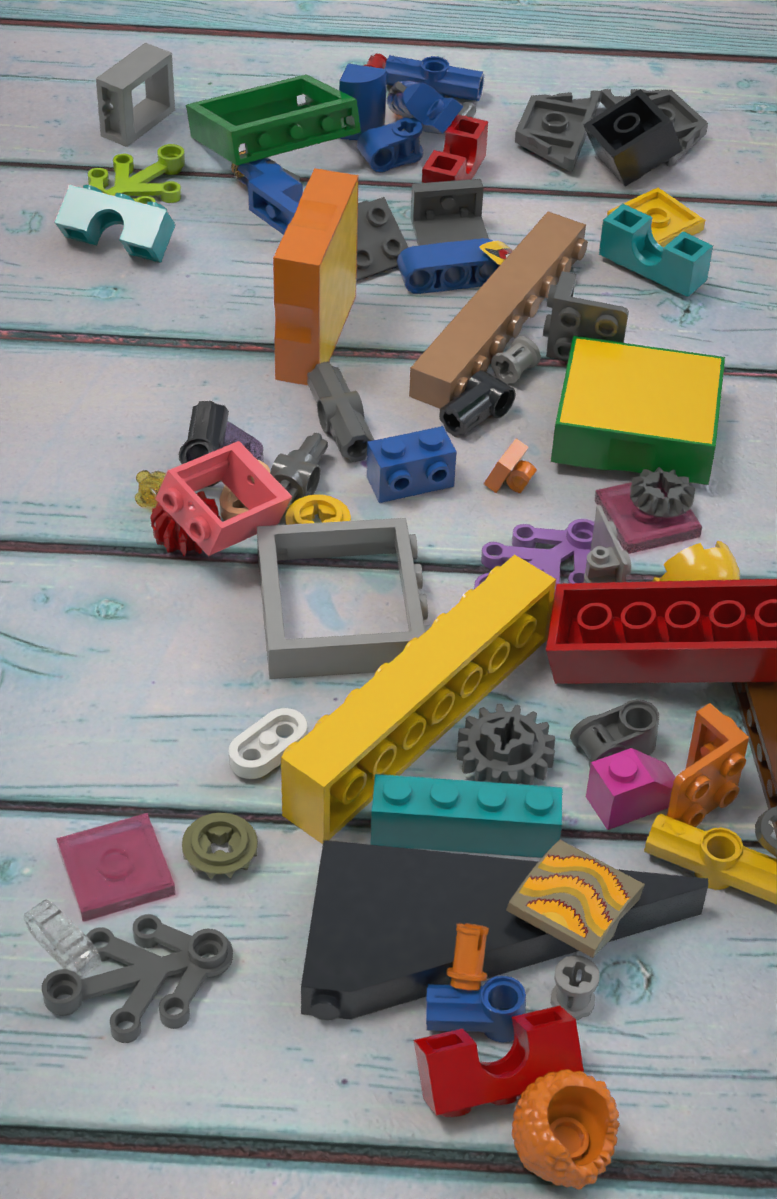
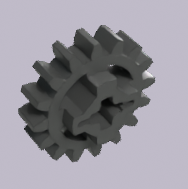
[456,704,555,785]

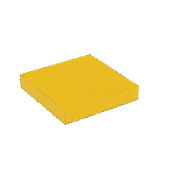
[607,187,706,247]

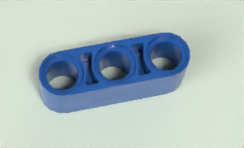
[397,238,500,294]

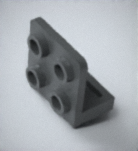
[410,179,489,246]
[356,197,408,281]
[543,271,629,361]

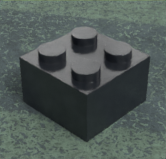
[583,89,683,187]

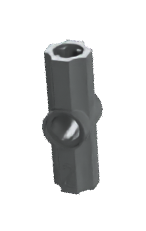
[307,362,374,462]

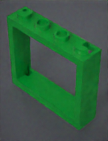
[186,74,361,166]

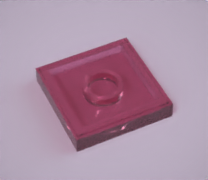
[594,482,702,554]
[56,813,176,922]

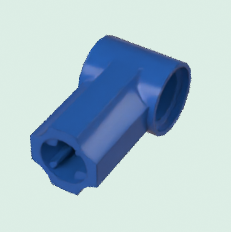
[426,976,526,1043]

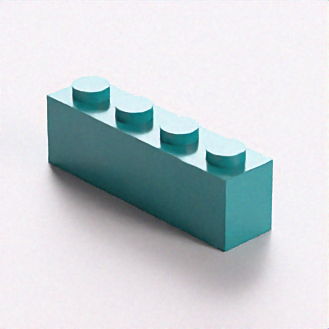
[370,774,563,858]

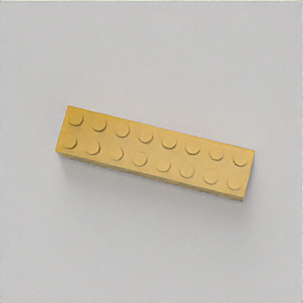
[281,554,556,844]

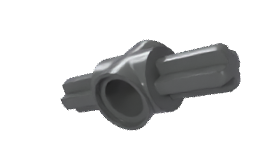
[270,433,328,517]

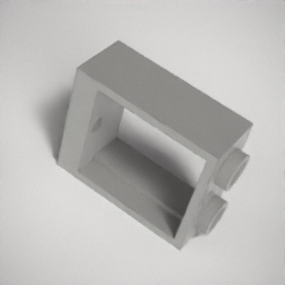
[96,42,175,147]

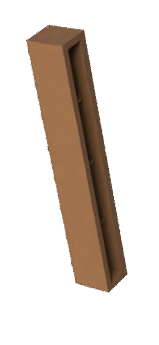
[409,211,588,409]

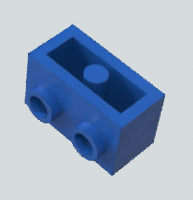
[366,426,457,503]

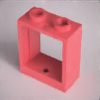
[155,441,292,556]

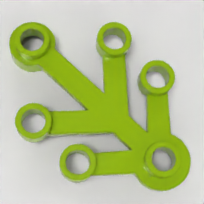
[88,144,185,204]

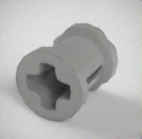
[491,336,541,384]
[550,955,600,1021]

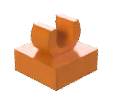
[484,438,537,494]

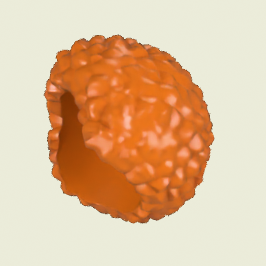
[512,1069,620,1190]

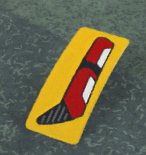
[479,241,513,265]

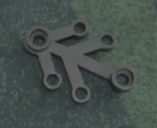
[42,914,233,1043]

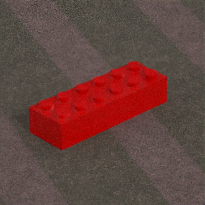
[546,579,777,684]

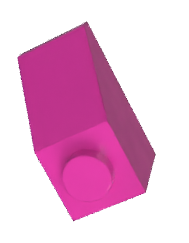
[586,748,676,830]

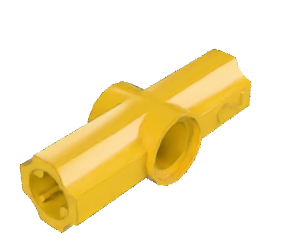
[644,814,777,904]

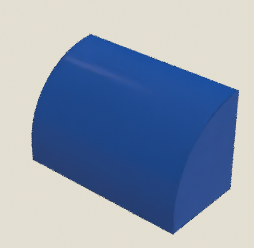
[339,63,387,140]

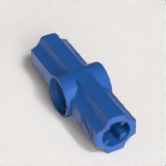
[385,55,485,101]

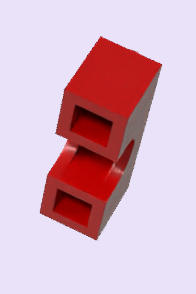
[422,114,489,183]
[414,1005,584,1117]

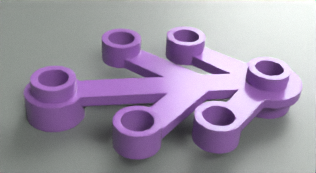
[474,519,594,602]

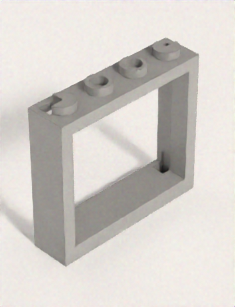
[257,518,431,679]

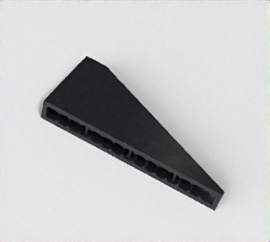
[301,840,708,1020]

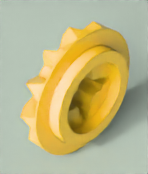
[285,494,351,525]

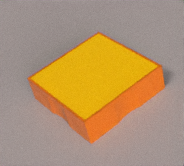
[273,168,359,386]

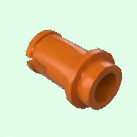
[447,923,489,990]

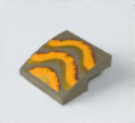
[506,840,645,958]

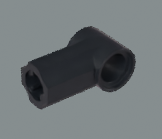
[439,370,516,437]
[179,401,229,487]

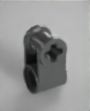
[570,699,659,768]

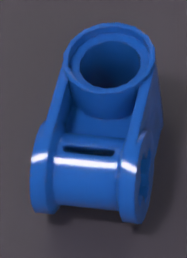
[357,118,424,173]

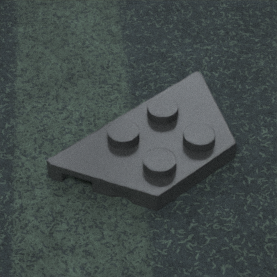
[600,89,708,167]
[515,90,601,171]

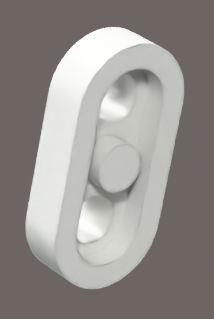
[229,708,307,779]

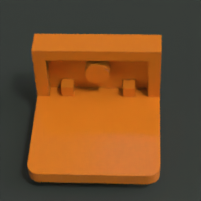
[667,703,749,827]

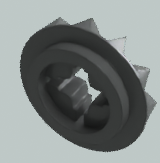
[630,467,695,518]

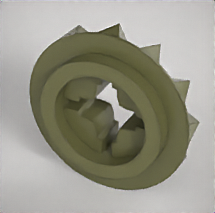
[182,813,258,879]

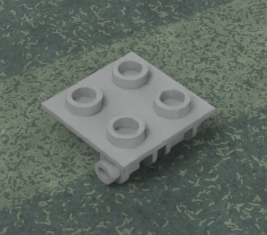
[583,505,631,583]

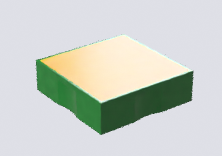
[551,336,725,485]

